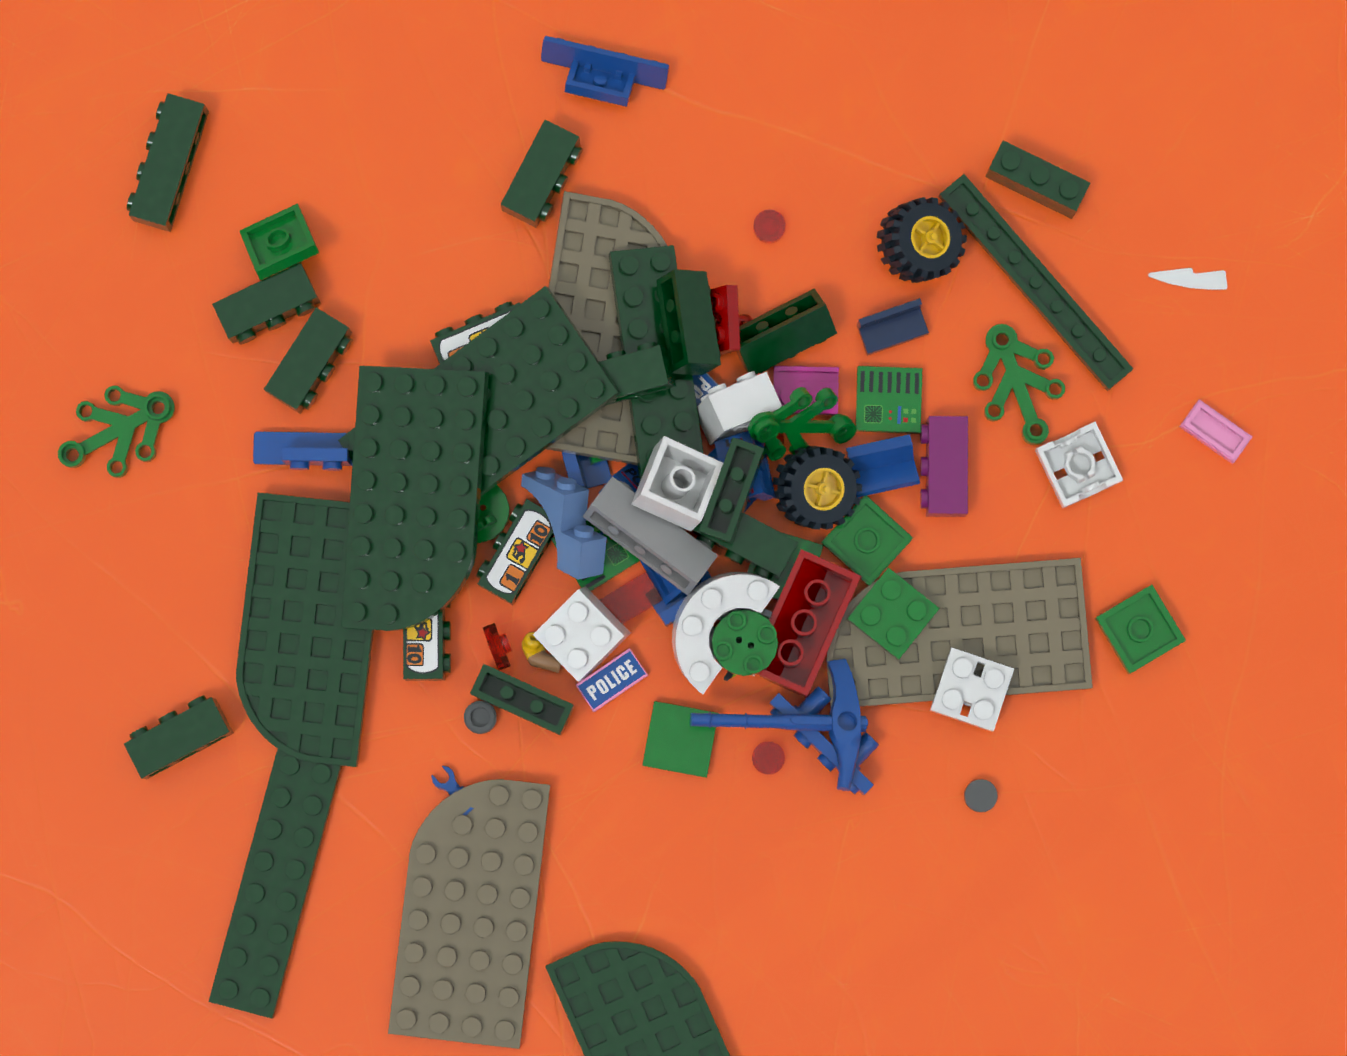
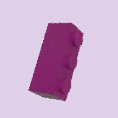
[920,416,968,517]

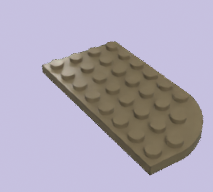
[546,191,667,465]
[826,558,1093,709]
[388,779,551,1049]

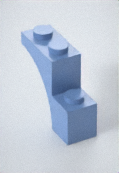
[521,467,607,580]

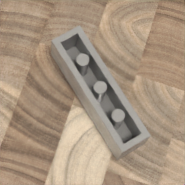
[583,476,718,595]

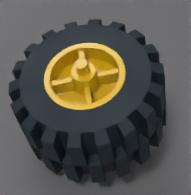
[877,197,967,283]
[773,446,862,530]

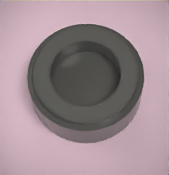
[464,701,497,734]
[964,779,998,812]

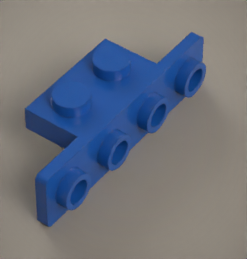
[541,36,669,107]
[253,432,353,471]

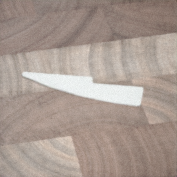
[1148,268,1228,290]

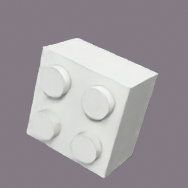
[697,371,782,445]
[631,436,723,531]
[533,586,631,682]

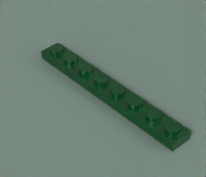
[939,174,1133,391]

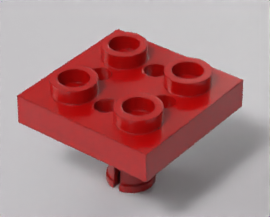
[710,285,752,355]

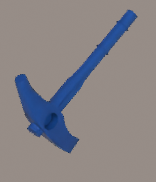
[690,659,868,791]

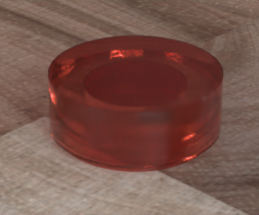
[753,210,786,243]
[752,742,785,775]

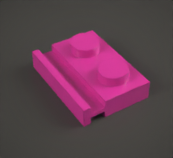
[773,366,839,416]

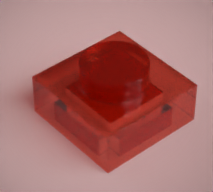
[482,623,512,670]

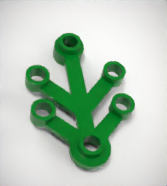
[973,324,1065,445]
[58,386,175,478]
[748,387,857,461]

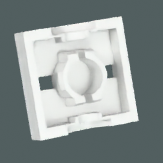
[1035,421,1123,509]
[930,647,1014,732]

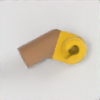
[522,632,561,673]

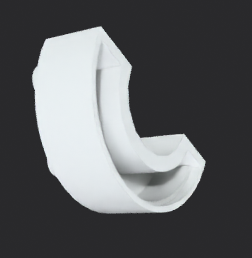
[672,572,780,694]

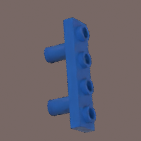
[769,686,879,795]

